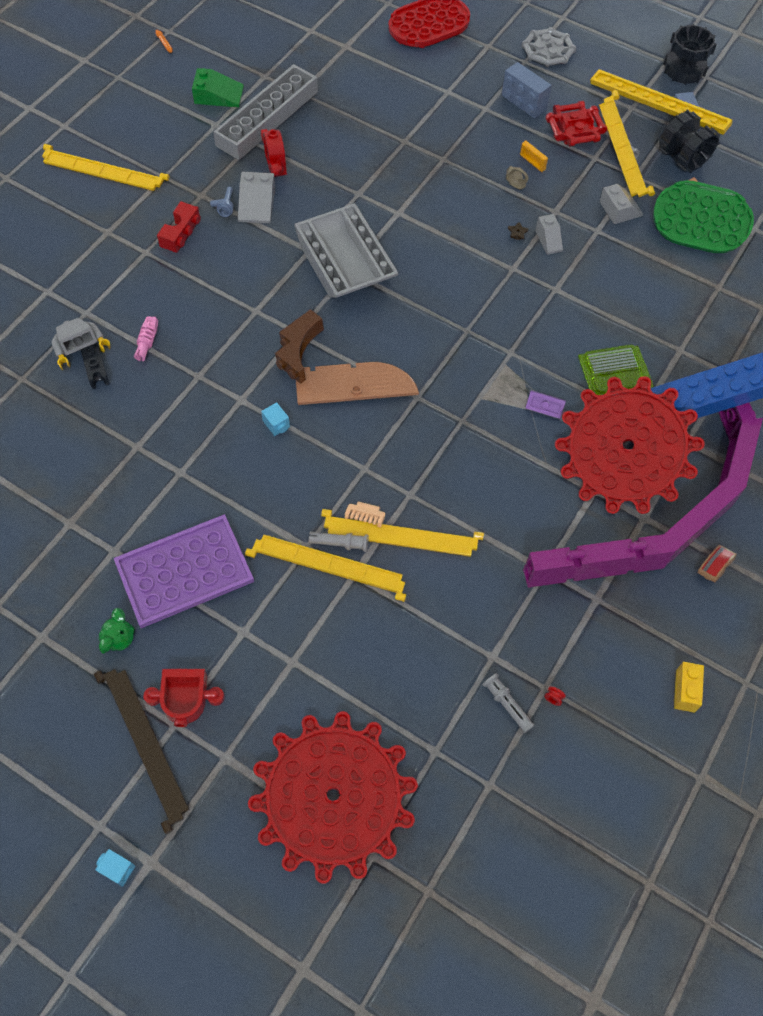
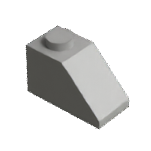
[535,214,563,255]

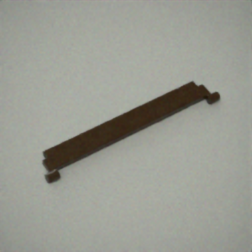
[94,669,189,835]

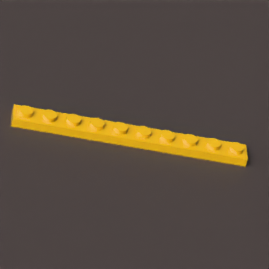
[590,70,732,135]

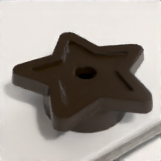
[508,222,529,240]

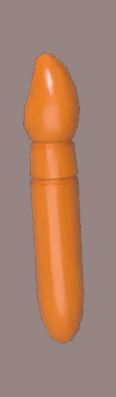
[155,29,173,53]

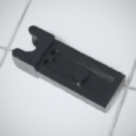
[80,343,109,389]

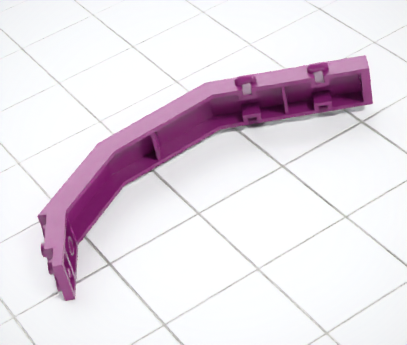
[523,402,763,588]

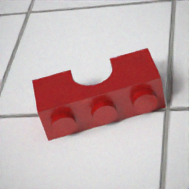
[157,201,201,253]

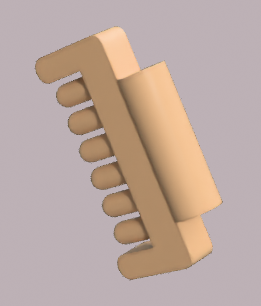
[345,502,385,527]

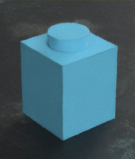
[261,402,290,436]
[95,849,136,887]

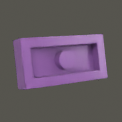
[526,390,566,419]

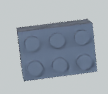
[502,62,552,119]

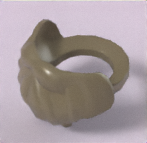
[506,166,529,190]

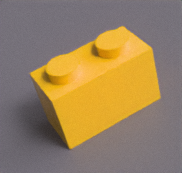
[674,662,704,713]

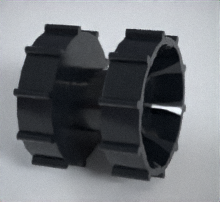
[663,24,717,85]
[658,109,721,173]

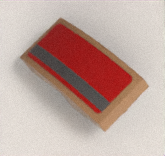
[697,545,737,583]

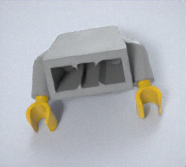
[52,318,110,370]

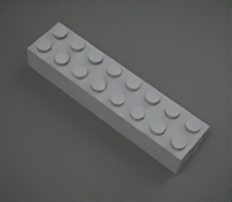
[213,64,318,160]

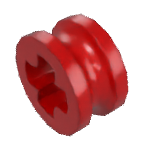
[544,686,566,706]

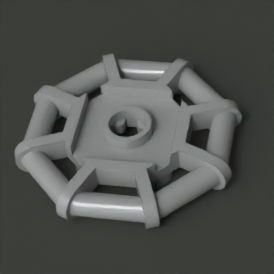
[522,27,576,67]

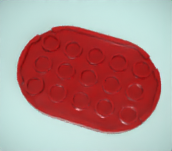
[388,0,470,48]

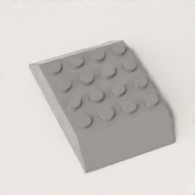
[294,203,398,298]

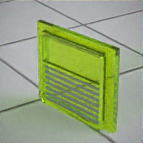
[578,345,654,395]

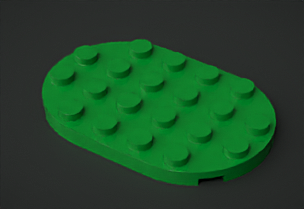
[653,180,754,254]

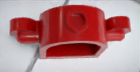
[261,129,287,177]
[143,669,225,727]

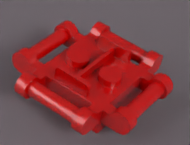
[546,101,607,147]

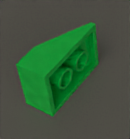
[192,68,244,107]

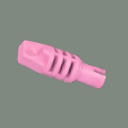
[134,316,158,361]

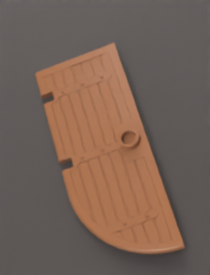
[296,362,419,405]

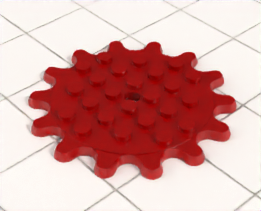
[555,376,705,514]
[248,711,418,884]

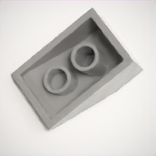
[238,172,275,224]

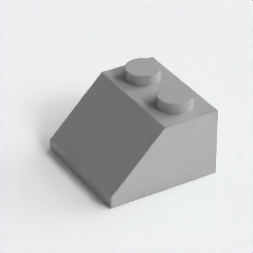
[600,184,643,224]

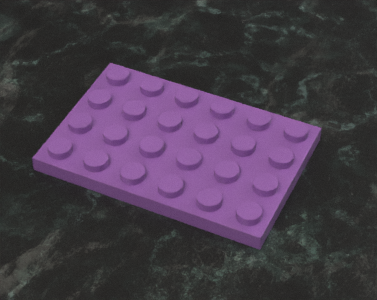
[113,514,254,628]

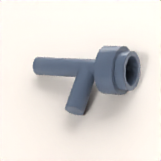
[210,187,234,217]

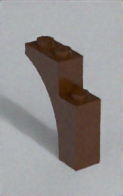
[275,309,324,384]

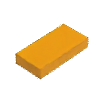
[520,141,548,172]

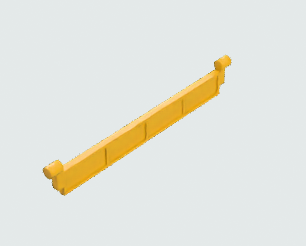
[599,90,655,197]
[42,144,169,191]
[321,509,484,557]
[245,535,407,602]

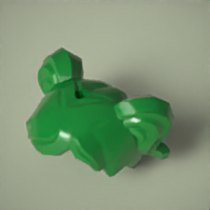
[99,608,135,654]

